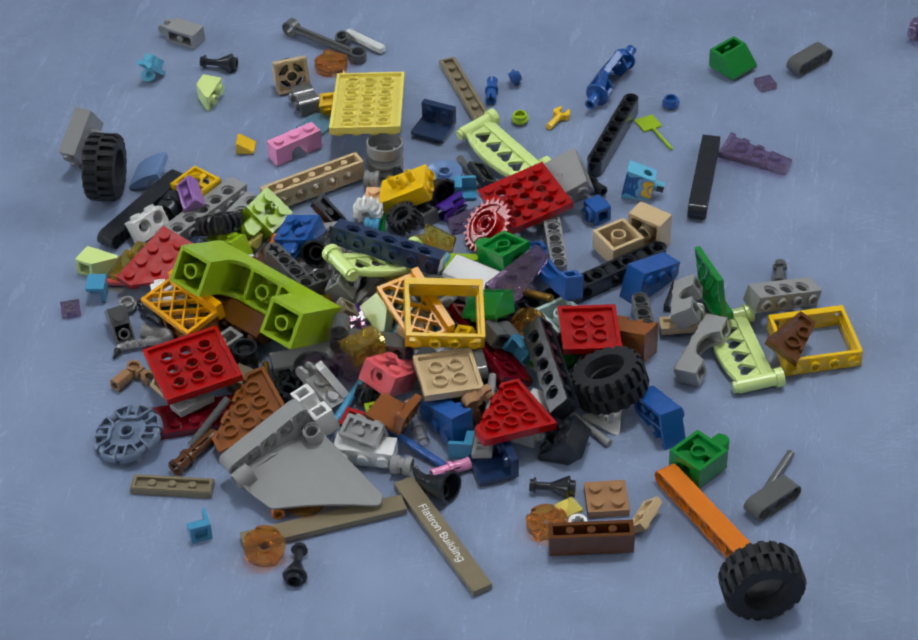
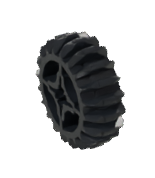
[195,211,244,237]

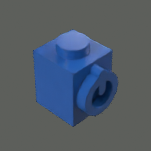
[581,194,611,226]

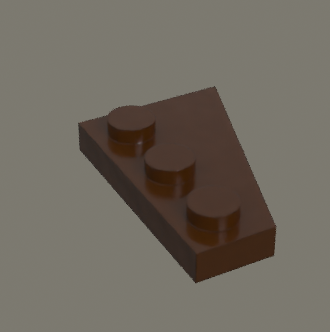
[765,311,816,367]

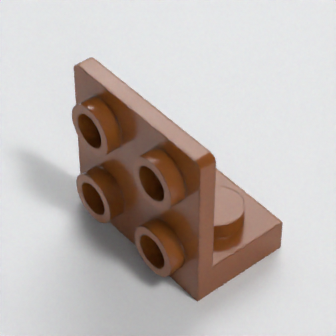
[365,392,422,436]

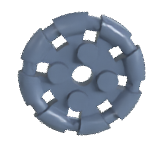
[93,405,163,464]

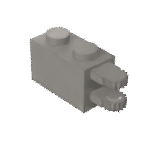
[158,17,205,50]

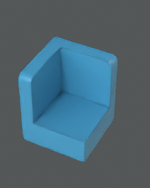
[454,175,477,201]
[85,274,109,302]
[502,333,531,365]
[448,430,475,459]
[187,508,213,544]

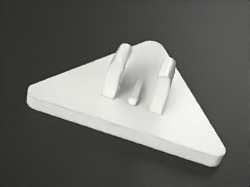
[582,410,622,436]

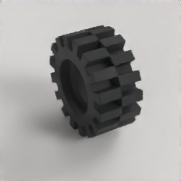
[386,201,422,235]

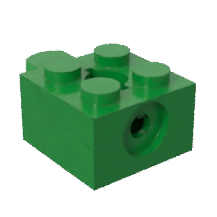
[475,230,532,276]
[669,429,730,488]

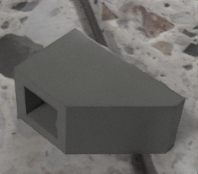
[104,304,136,345]

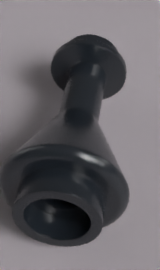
[200,53,238,73]
[529,476,576,499]
[282,542,308,587]

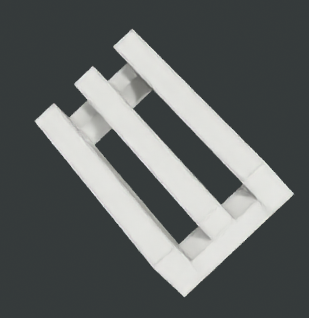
[315,361,349,399]

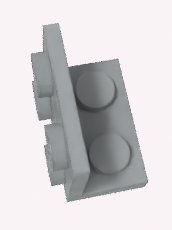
[338,413,390,449]

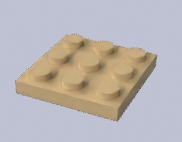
[413,347,483,402]

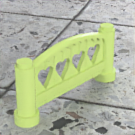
[456,108,551,189]
[322,236,423,282]
[702,304,786,394]

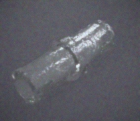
[410,412,430,447]

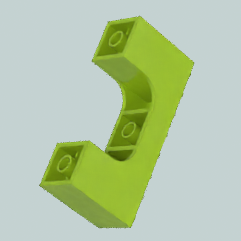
[170,240,341,349]

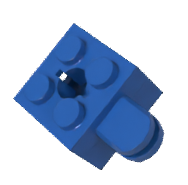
[273,215,326,260]

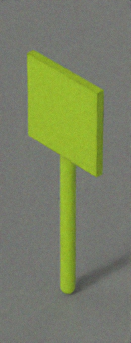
[634,114,673,150]

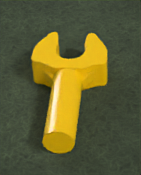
[546,106,570,130]

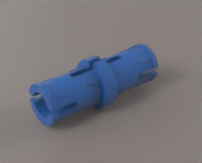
[485,76,498,105]

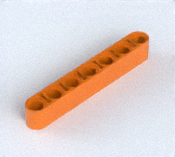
[654,463,751,557]

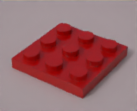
[557,304,622,355]

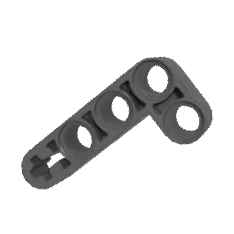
[264,242,330,295]
[330,313,407,359]

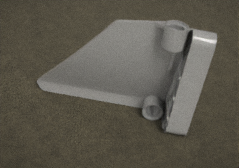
[219,399,383,510]

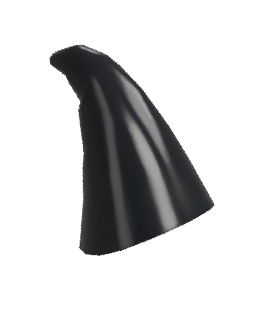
[432,178,455,204]
[300,226,333,268]
[413,465,462,505]

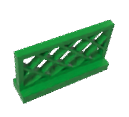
[694,246,734,320]

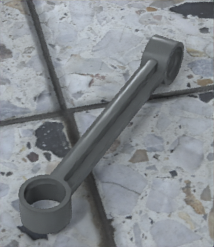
[282,18,367,65]

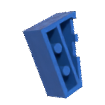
[619,252,680,304]
[634,385,686,450]
[419,398,473,443]

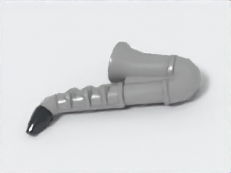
[112,323,174,358]

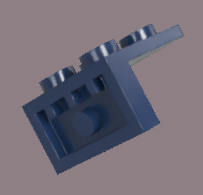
[411,99,456,143]
[468,441,519,486]

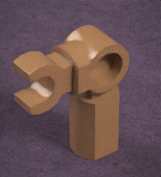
[110,360,154,392]
[461,384,494,425]

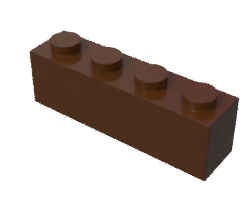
[206,294,270,346]
[548,519,635,556]

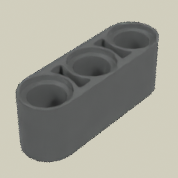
[786,42,833,76]
[631,292,654,323]
[744,475,801,522]

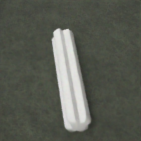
[346,29,386,54]

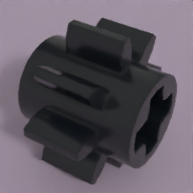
[353,382,379,406]

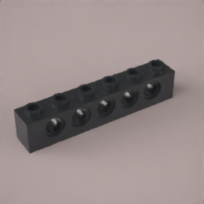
[522,315,580,420]

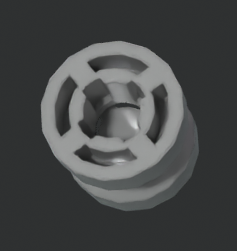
[390,454,415,477]

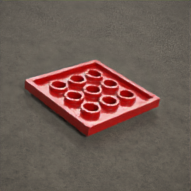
[478,162,574,234]
[142,325,243,406]

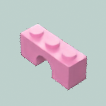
[267,122,322,166]

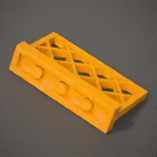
[376,267,455,333]
[140,268,226,335]

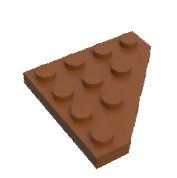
[212,365,285,456]

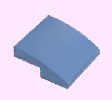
[129,152,168,190]

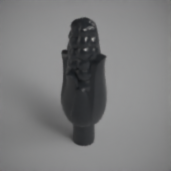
[137,300,164,326]

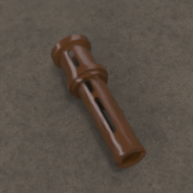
[168,429,217,476]

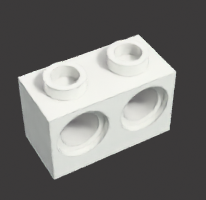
[125,204,169,243]

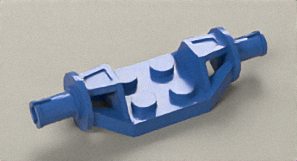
[585,45,637,110]

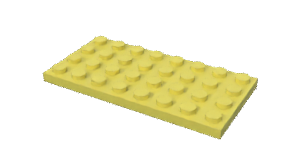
[329,72,405,136]

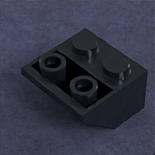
[537,415,592,465]

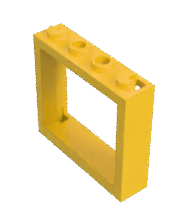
[403,277,485,349]
[767,305,863,376]

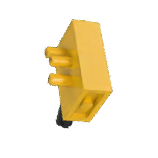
[379,164,435,214]

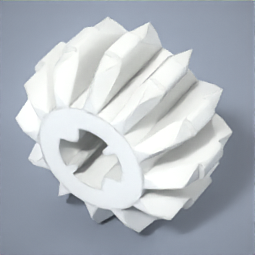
[352,195,383,224]

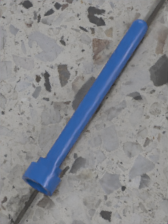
[368,419,446,467]

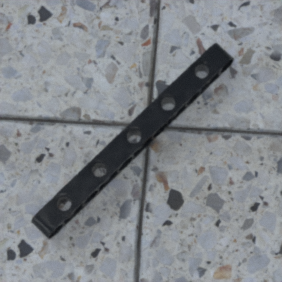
[498,241,667,330]

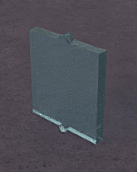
[296,112,330,137]

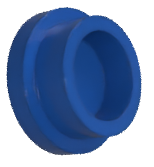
[508,69,522,85]
[662,94,680,110]

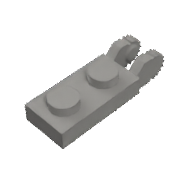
[295,361,344,410]

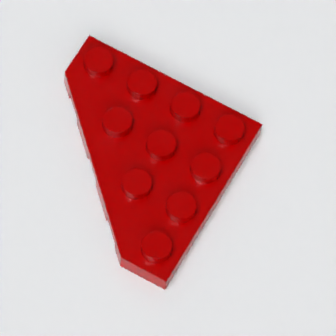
[116,226,193,289]
[475,379,557,447]

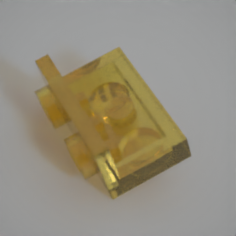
[412,224,457,253]
[339,325,387,367]

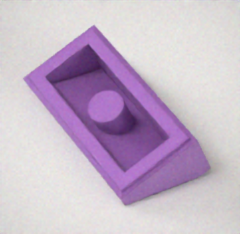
[176,175,205,212]

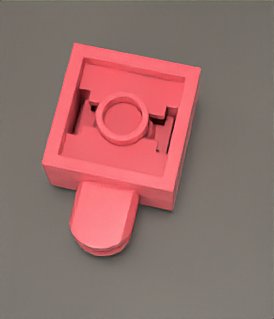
[358,352,417,397]

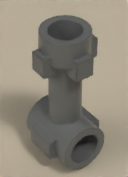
[771,259,787,281]

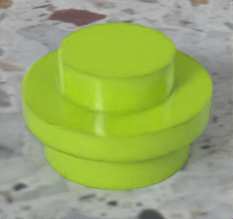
[511,110,529,125]

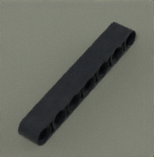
[587,93,639,178]
[687,134,720,219]
[97,169,184,249]

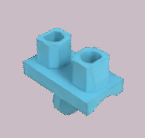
[136,53,166,82]

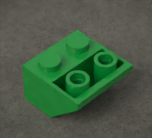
[709,36,757,80]
[462,289,515,322]

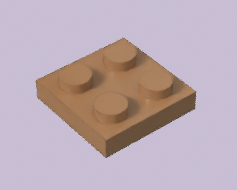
[584,480,630,518]

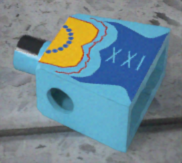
[621,160,665,200]

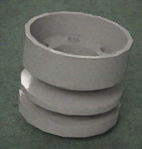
[366,133,404,178]

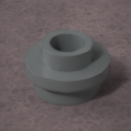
[335,30,351,45]

